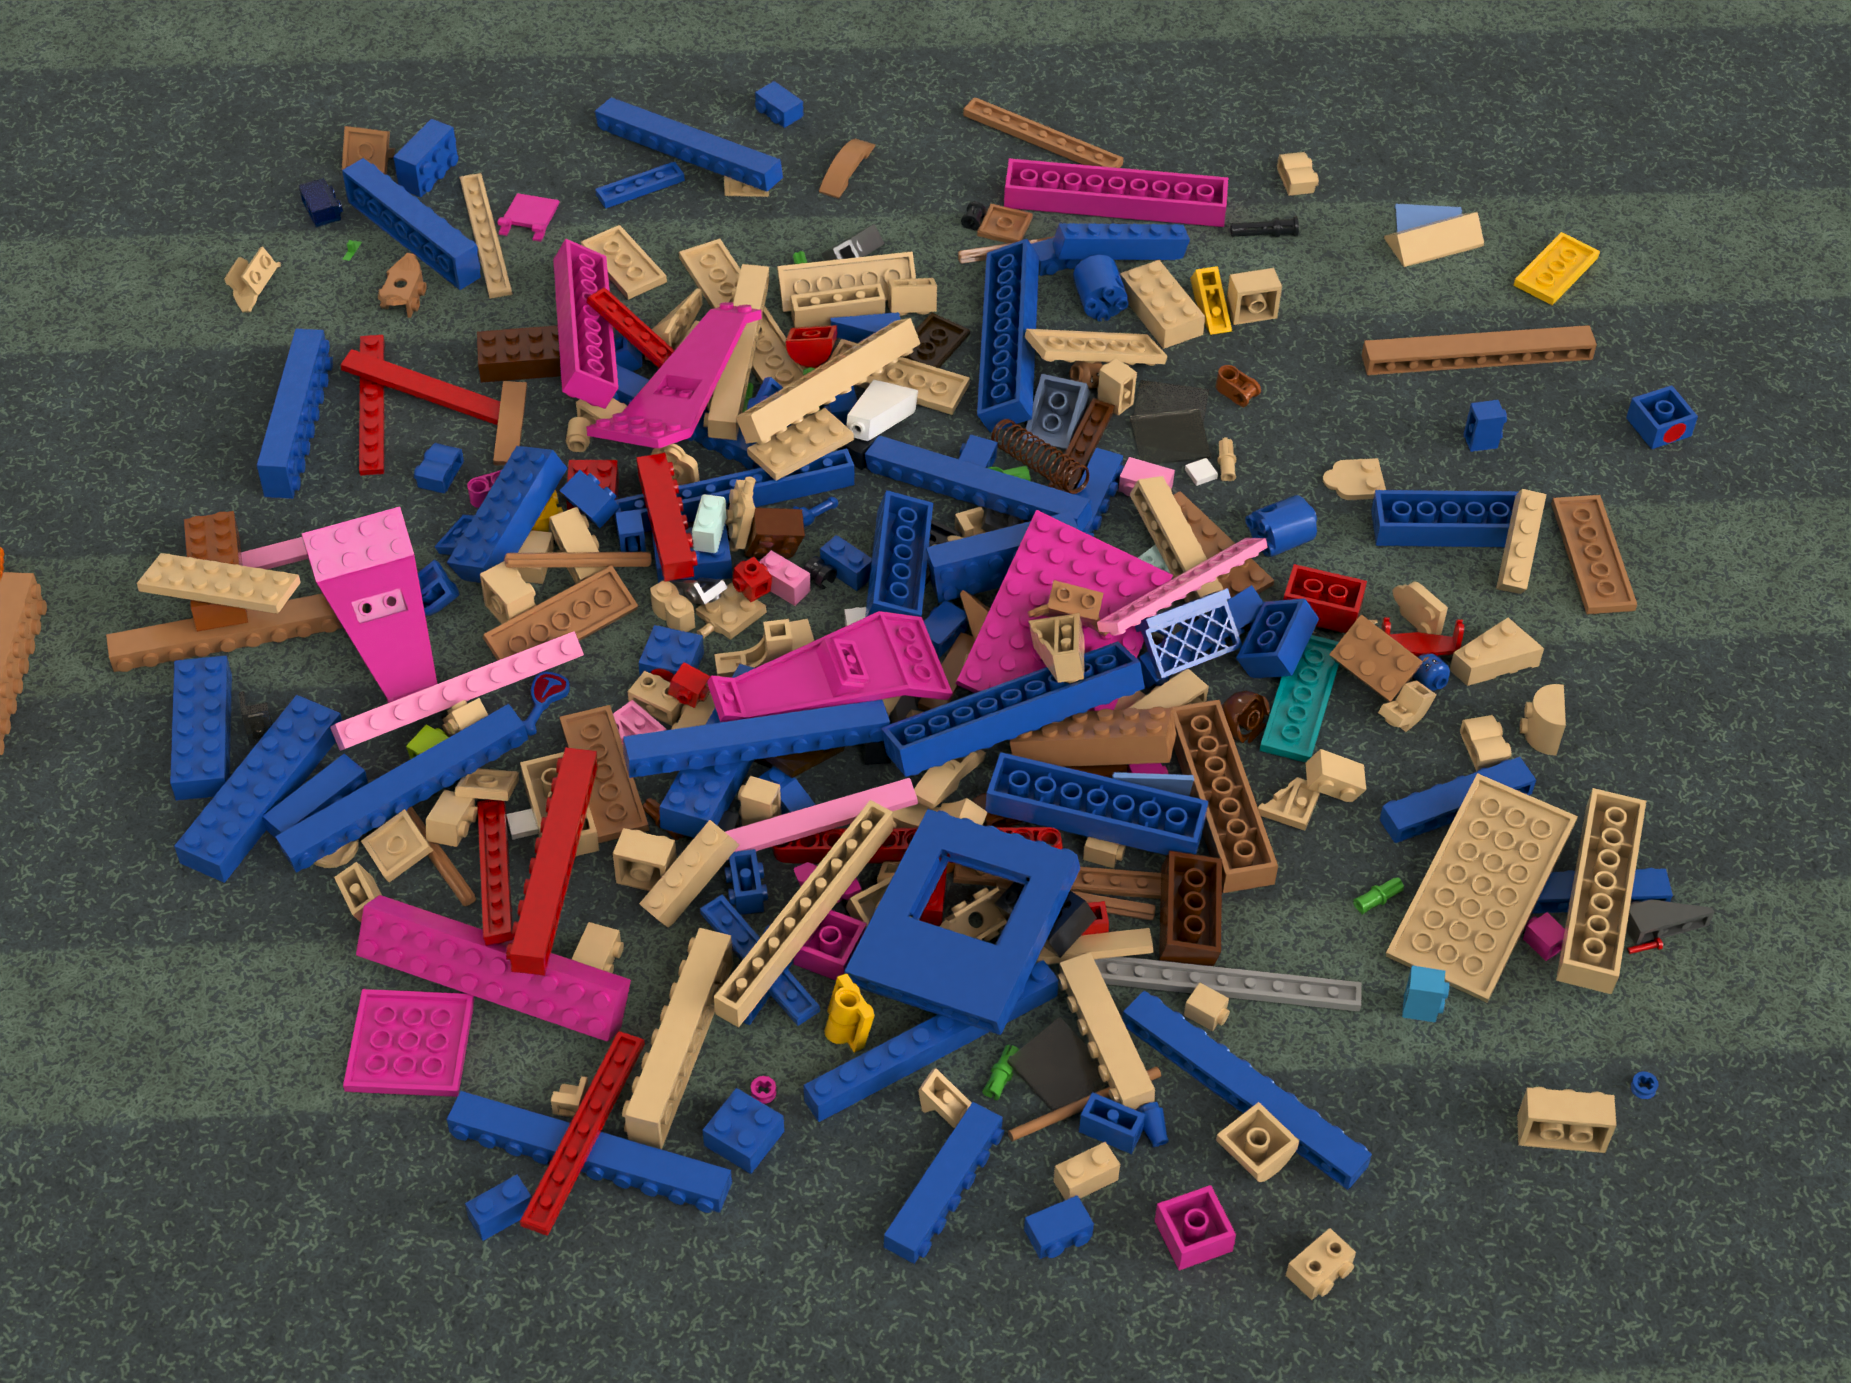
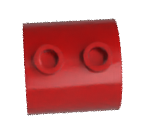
[785,325,837,368]

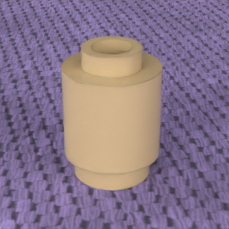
[566,417,592,452]

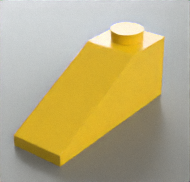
[1190,266,1232,335]

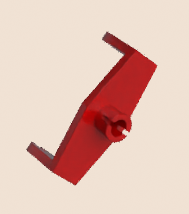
[1381,617,1464,657]

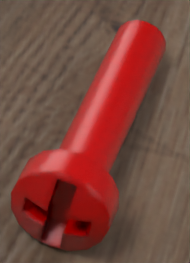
[1627,937,1663,954]

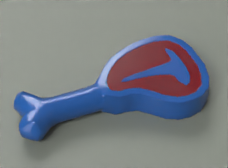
[522,672,570,736]

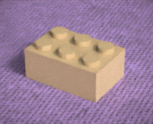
[1517,1087,1616,1153]

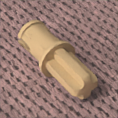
[1217,437,1237,481]

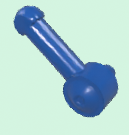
[793,497,838,528]

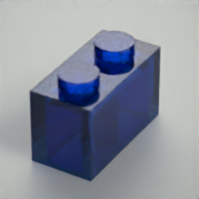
[298,178,343,227]

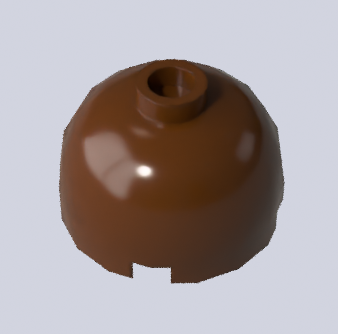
[1222,691,1270,743]

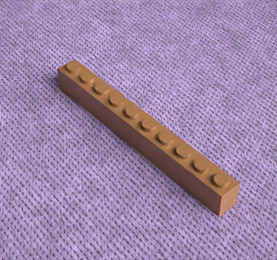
[1362,325,1597,375]
[106,594,367,672]

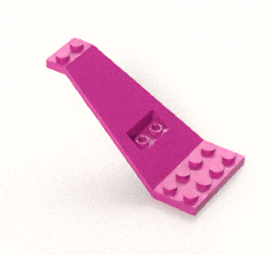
[586,302,762,449]
[301,507,437,703]
[707,611,953,722]

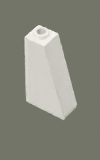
[846,379,918,441]

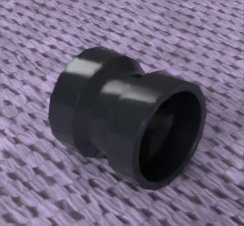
[803,556,837,590]

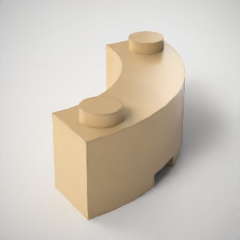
[892,798,987,828]

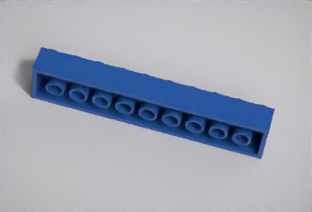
[977,239,1039,433]
[881,641,1145,777]

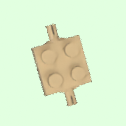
[725,477,756,552]
[695,582,767,640]

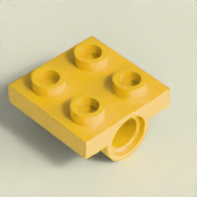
[824,974,875,1053]

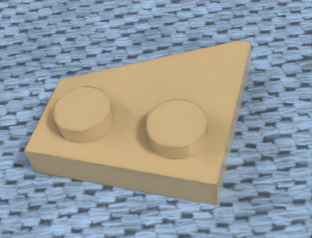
[1258,777,1320,831]

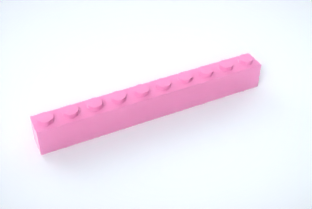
[330,632,584,751]

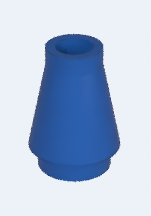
[1136,1102,1169,1147]

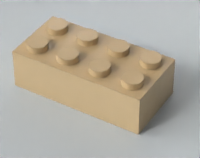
[1120,260,1205,349]
[520,752,599,856]

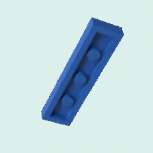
[595,161,685,209]

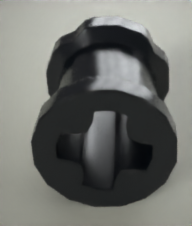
[961,201,986,230]

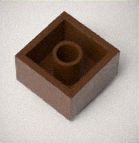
[744,508,805,559]

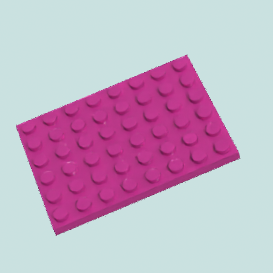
[955,510,1173,711]

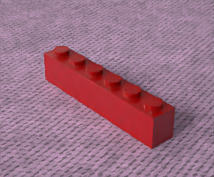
[636,453,698,582]

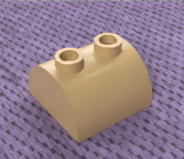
[1520,684,1566,755]
[1216,1102,1299,1182]

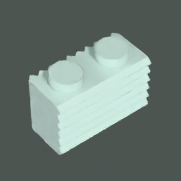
[692,494,727,553]

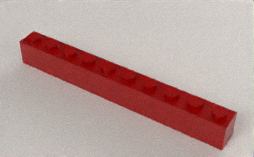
[506,747,598,976]

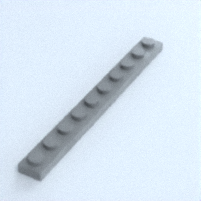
[1094,957,1362,1012]

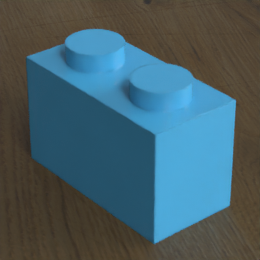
[1402,965,1449,1022]

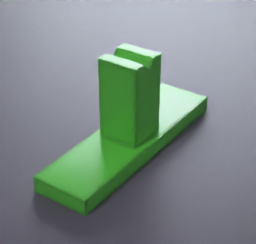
[343,240,362,261]

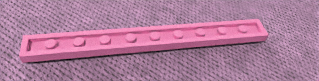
[1097,538,1268,635]

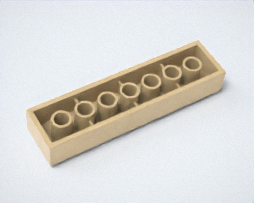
[1556,788,1646,994]
[622,928,733,1150]

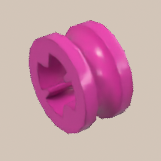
[751,1076,776,1104]

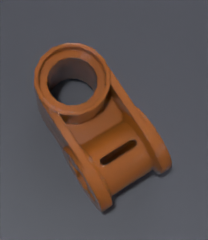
[1216,365,1261,408]

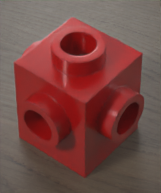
[732,557,772,602]

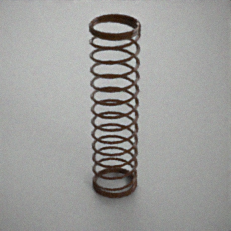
[991,419,1090,494]

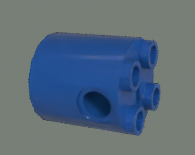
[1073,255,1129,322]
[1245,495,1317,557]

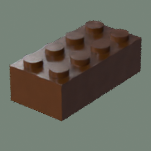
[477,325,561,383]
[1159,850,1222,967]

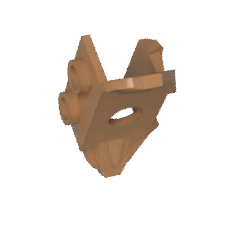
[378,253,426,318]
[1027,580,1109,637]

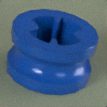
[1631,1071,1658,1099]

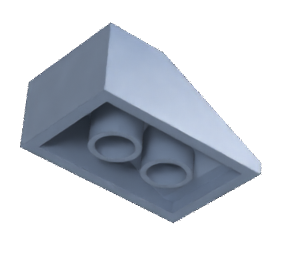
[1023,374,1090,450]

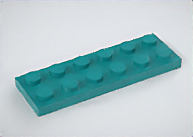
[1259,635,1339,763]

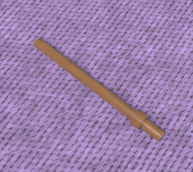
[1008,1066,1161,1141]

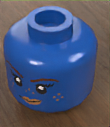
[1413,654,1450,691]

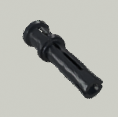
[1230,216,1299,238]

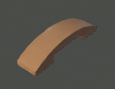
[819,139,875,199]

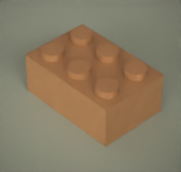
[1329,614,1423,702]

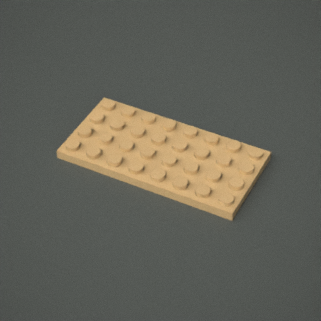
[1386,773,1578,1003]

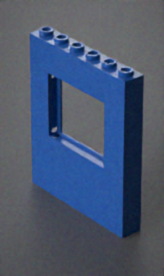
[844,809,1080,1035]

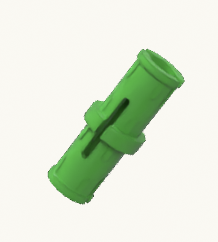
[982,1045,1022,1100]

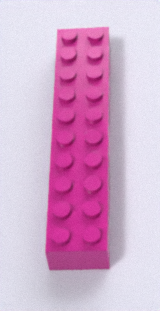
[1004,159,1228,227]
[553,239,619,409]
[356,895,631,1042]

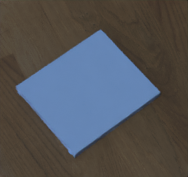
[1394,204,1462,232]
[1112,772,1194,796]

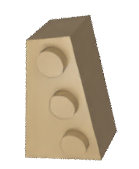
[548,507,607,584]
[1028,613,1085,683]
[1450,618,1544,686]

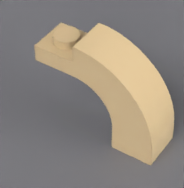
[714,619,793,678]

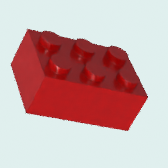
[1283,564,1367,633]

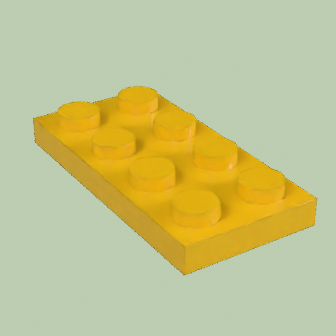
[1513,232,1600,305]

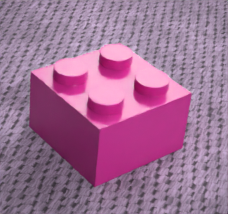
[794,910,867,980]
[1155,1185,1236,1270]

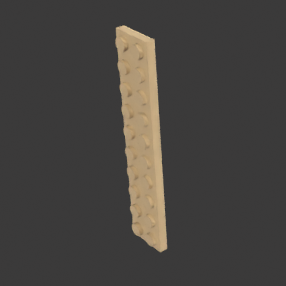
[679,239,806,388]

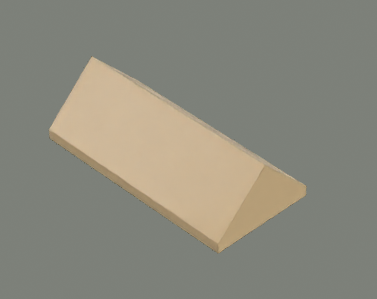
[1384,212,1484,267]

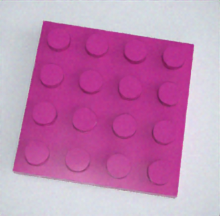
[343,989,475,1097]

